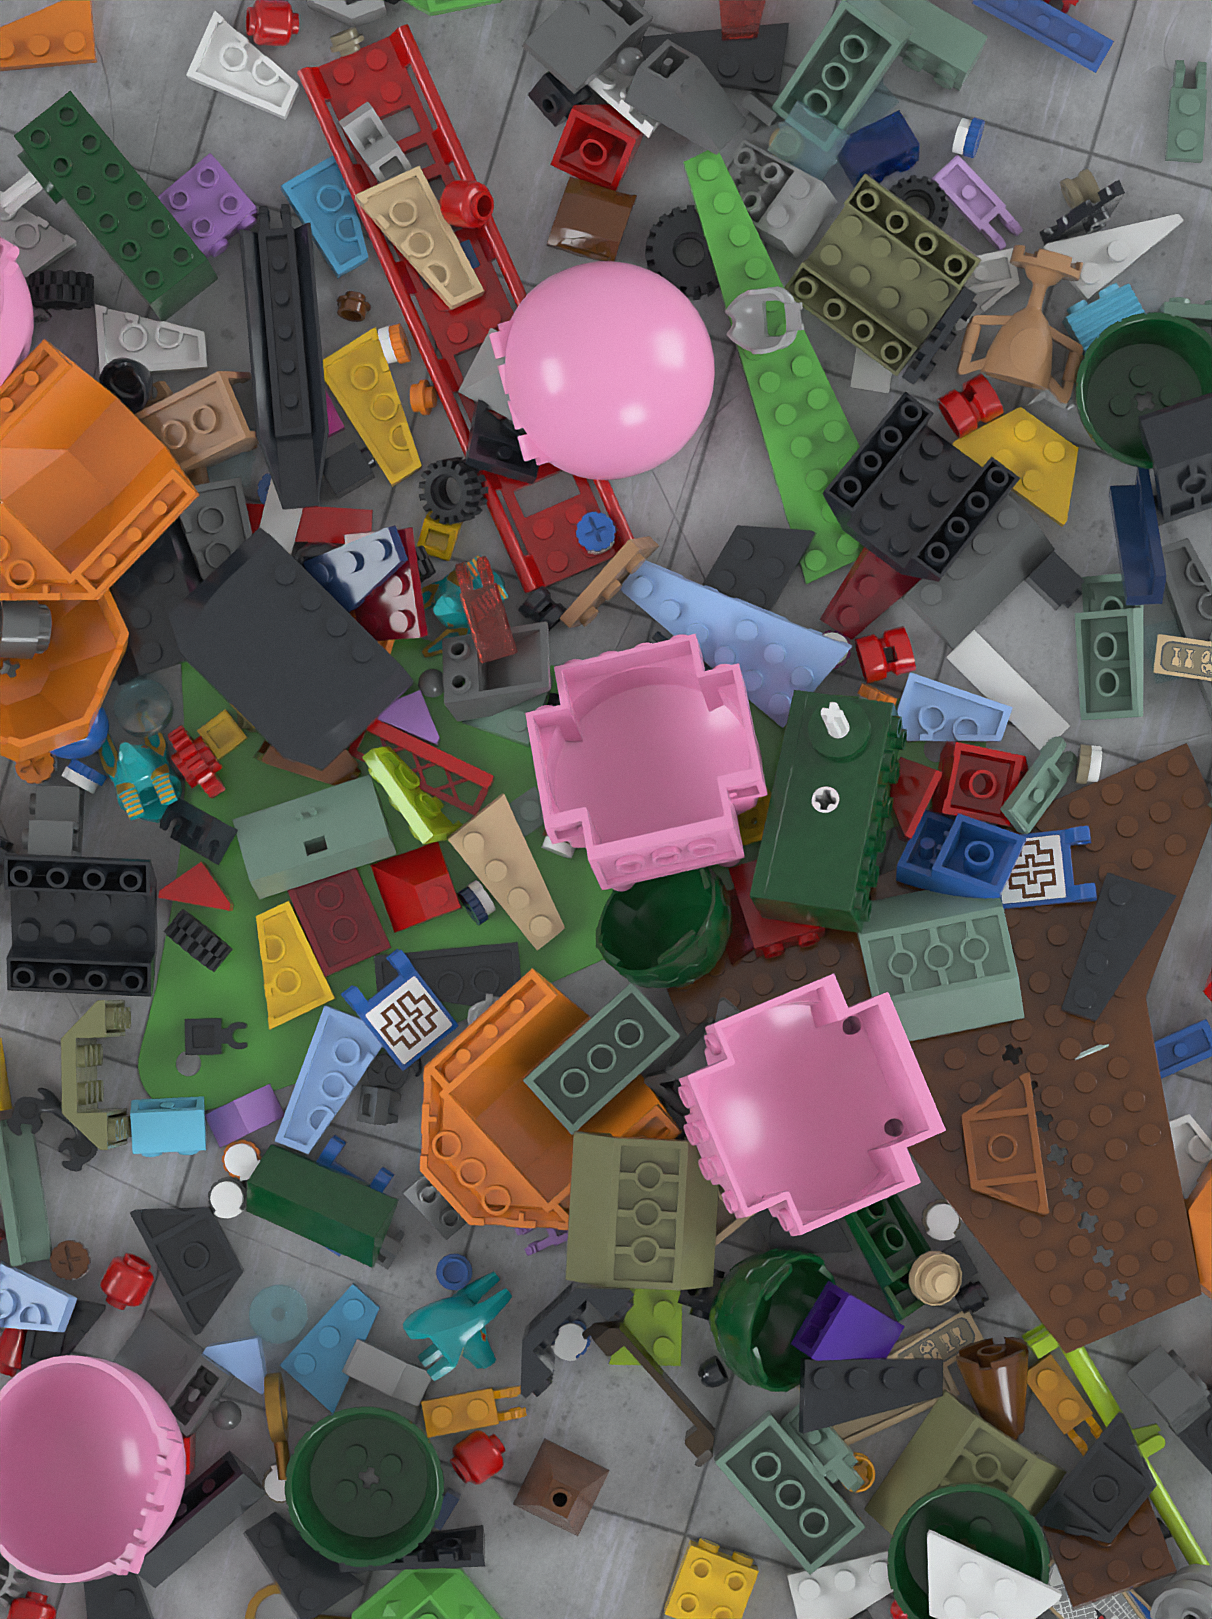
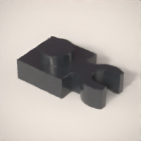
[185,1018,248,1055]

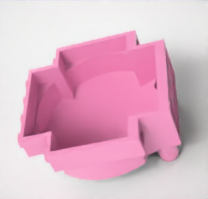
[525,634,768,891]
[678,974,946,1236]

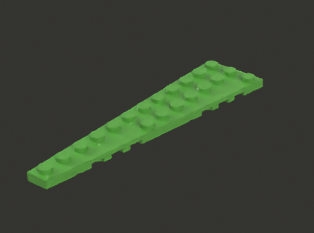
[683,150,864,584]

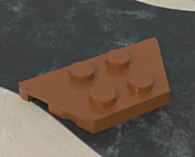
[961,1072,1049,1215]

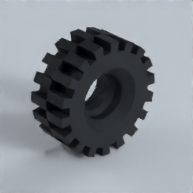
[645,205,719,301]

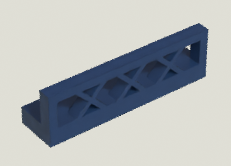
[1109,467,1167,606]

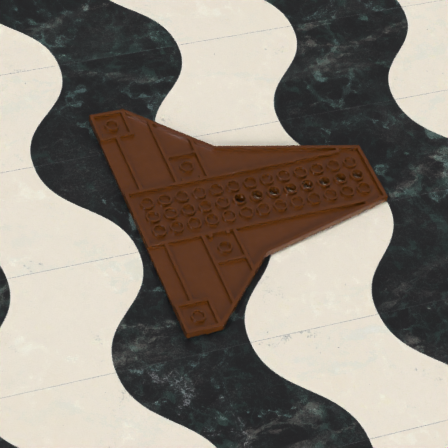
[666,743,1212,1354]

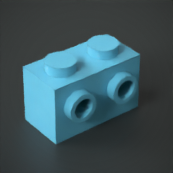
[130,1096,206,1157]

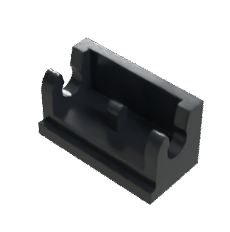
[160,797,238,865]

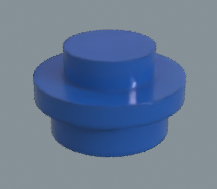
[436,1253,472,1290]

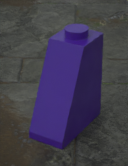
[791,1281,905,1361]

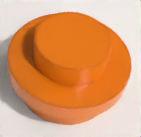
[410,379,437,416]

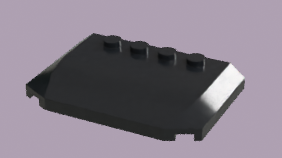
[168,528,414,772]

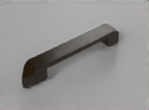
[582,1321,715,1467]

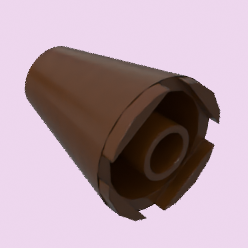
[956,1337,1029,1441]

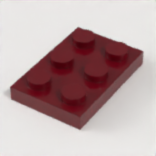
[344,527,428,641]
[287,868,392,977]

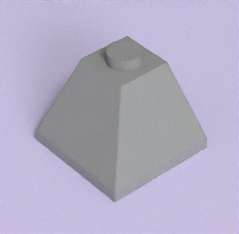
[458,328,513,421]

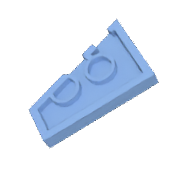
[897,672,1013,742]
[0,1260,77,1332]

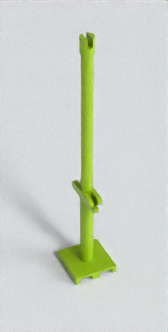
[1021,1323,1210,1566]

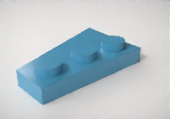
[280,156,369,279]
[280,1283,380,1413]

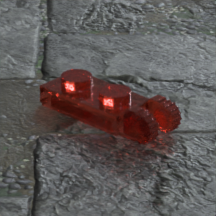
[455,556,518,664]

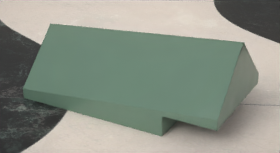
[1075,573,1143,720]

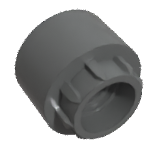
[0,600,52,659]

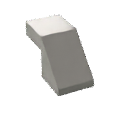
[306,0,388,27]
[339,102,413,183]
[342,1339,431,1406]

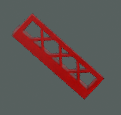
[348,719,495,816]

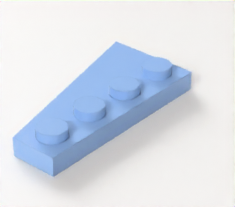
[275,1005,383,1154]

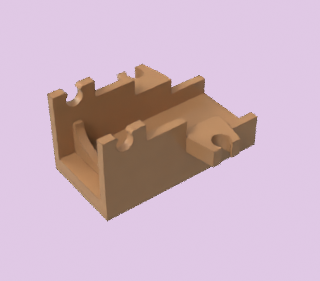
[134,371,259,486]

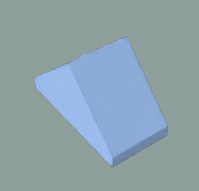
[203,1335,267,1395]

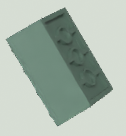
[857,890,1025,1042]

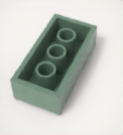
[771,0,915,152]
[841,0,988,91]
[523,982,681,1135]
[714,1410,866,1575]

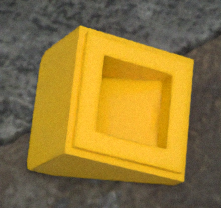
[417,511,463,561]

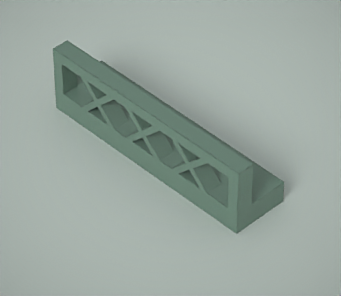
[0,1119,52,1267]

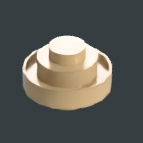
[909,1251,962,1306]

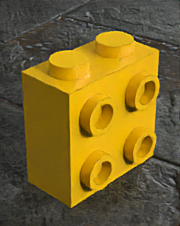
[664,1538,759,1619]

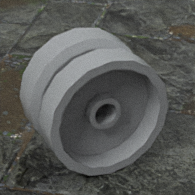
[1150,1564,1212,1619]

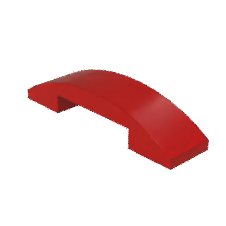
[246,503,373,544]

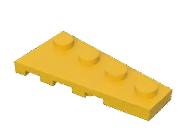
[323,327,423,487]

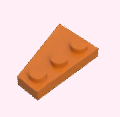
[0,0,97,71]

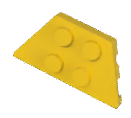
[952,407,1079,527]

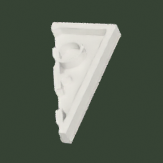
[1043,214,1184,302]

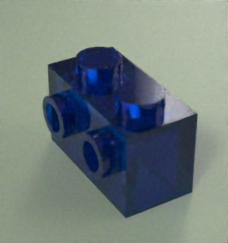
[836,110,920,188]

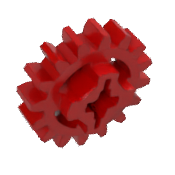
[167,725,226,799]

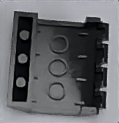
[109,518,203,686]

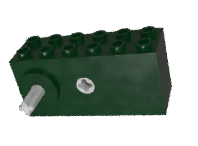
[0,91,218,322]
[750,690,907,933]

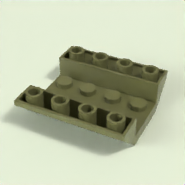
[784,174,982,376]
[61,1000,132,1150]
[565,1131,719,1290]
[864,1389,1067,1550]

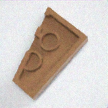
[560,536,659,628]

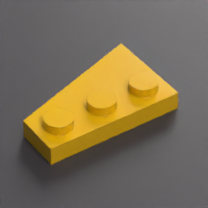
[256,901,336,1030]

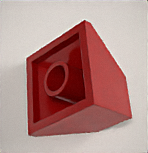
[550,104,644,191]
[889,757,943,843]
[370,842,463,933]

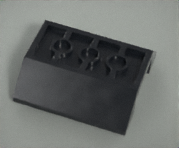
[823,392,1020,582]
[1139,392,1212,526]
[4,853,158,997]
[521,1281,635,1399]

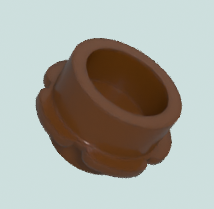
[336,291,371,322]

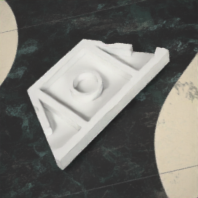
[927,1529,1062,1619]

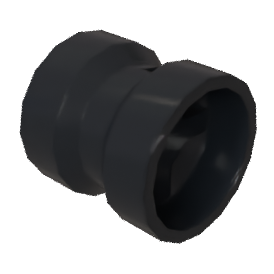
[518,585,567,631]

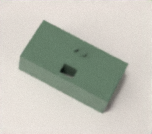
[233,774,397,900]

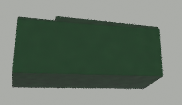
[246,1144,399,1268]
[843,1193,932,1322]

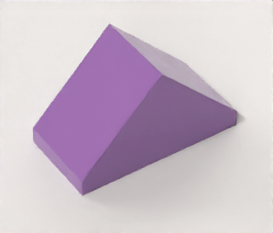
[377,690,441,746]
[205,1084,285,1148]

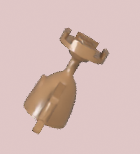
[956,245,1083,404]

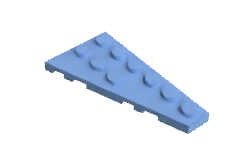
[620,560,853,728]

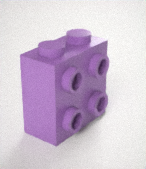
[158,153,259,258]

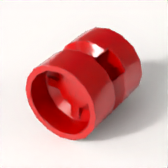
[936,373,1004,439]
[854,626,916,684]

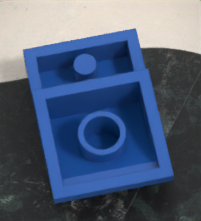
[896,810,1026,898]

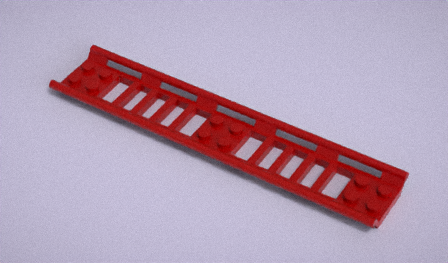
[297,24,634,594]

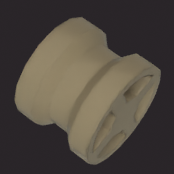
[1060,168,1101,210]

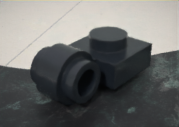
[941,1240,990,1314]

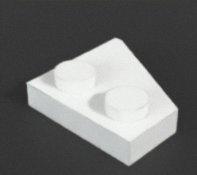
[951,248,1020,331]

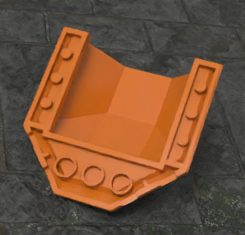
[0,339,199,601]
[420,968,682,1230]

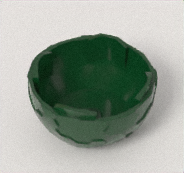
[596,866,733,989]
[709,1249,836,1393]

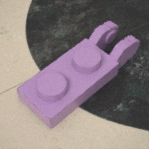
[931,155,1023,251]

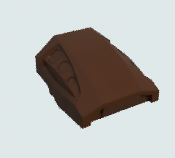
[547,177,637,262]

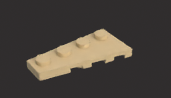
[354,166,484,310]
[447,793,565,951]

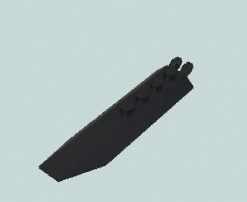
[239,204,329,510]

